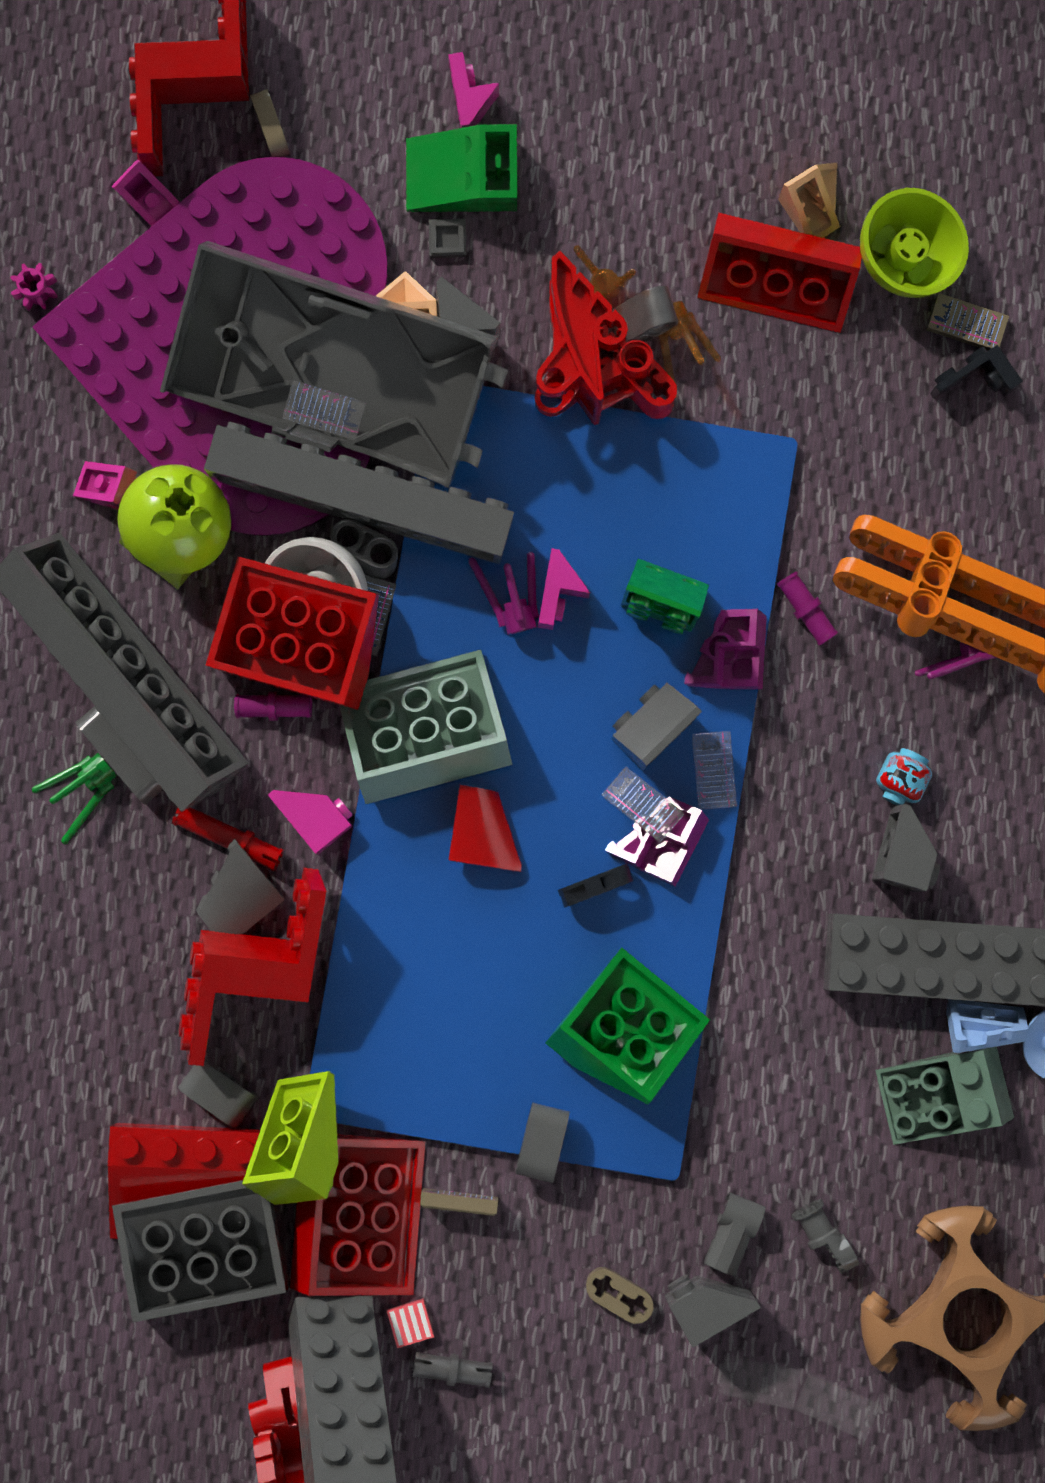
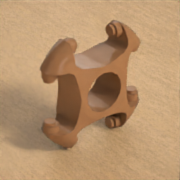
[860,1205,1045,1431]

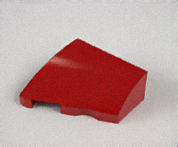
[449,785,522,872]

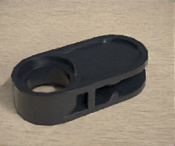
[557,863,634,908]

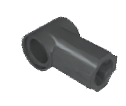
[704,1192,765,1276]

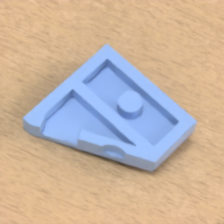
[946,999,1029,1053]

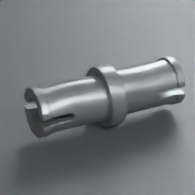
[413,1352,493,1388]

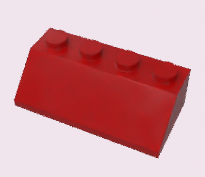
[697,212,862,333]

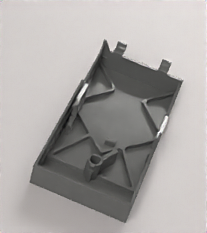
[160,241,508,488]

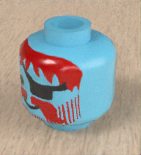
[876,748,932,806]

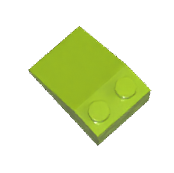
[242,1071,338,1205]

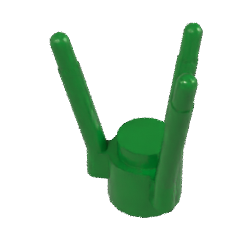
[32,753,117,844]

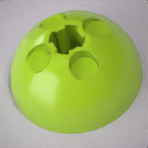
[860,188,969,298]
[117,464,231,574]

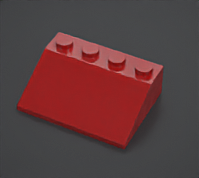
[205,556,379,710]
[108,1123,261,1239]
[290,1134,426,1296]

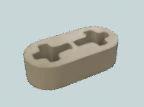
[250,89,291,157]
[586,1267,654,1324]

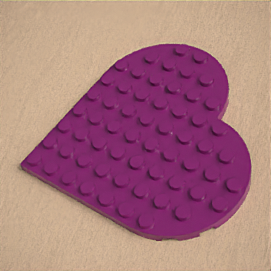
[32,157,388,536]

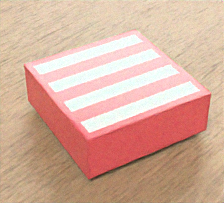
[387,1298,434,1348]

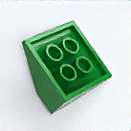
[545,947,710,1105]

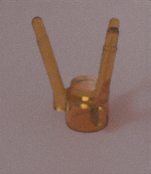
[574,245,636,300]
[658,301,721,398]

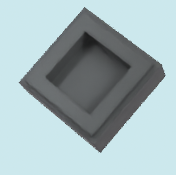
[429,218,467,258]

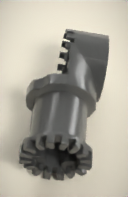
[791,1199,860,1274]

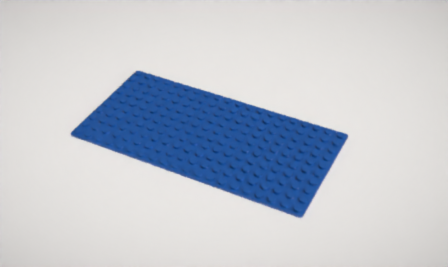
[310,386,798,1180]

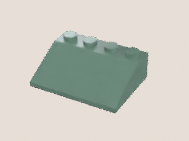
[340,650,513,804]

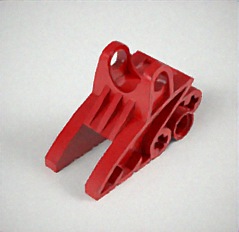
[534,250,677,425]
[248,1356,305,1483]

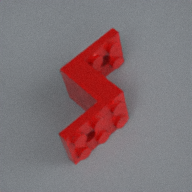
[129,0,249,176]
[179,868,327,1066]

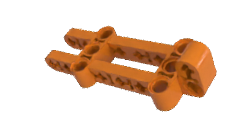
[833,515,1045,693]

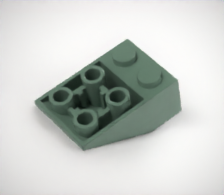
[875,1047,1014,1145]

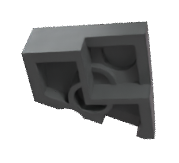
[196,840,285,934]

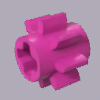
[10,263,58,311]

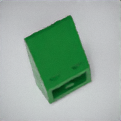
[406,124,517,212]
[621,558,709,634]

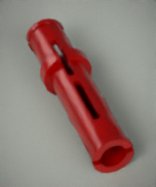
[172,807,284,871]

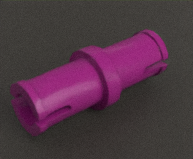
[777,571,838,646]
[234,691,313,721]

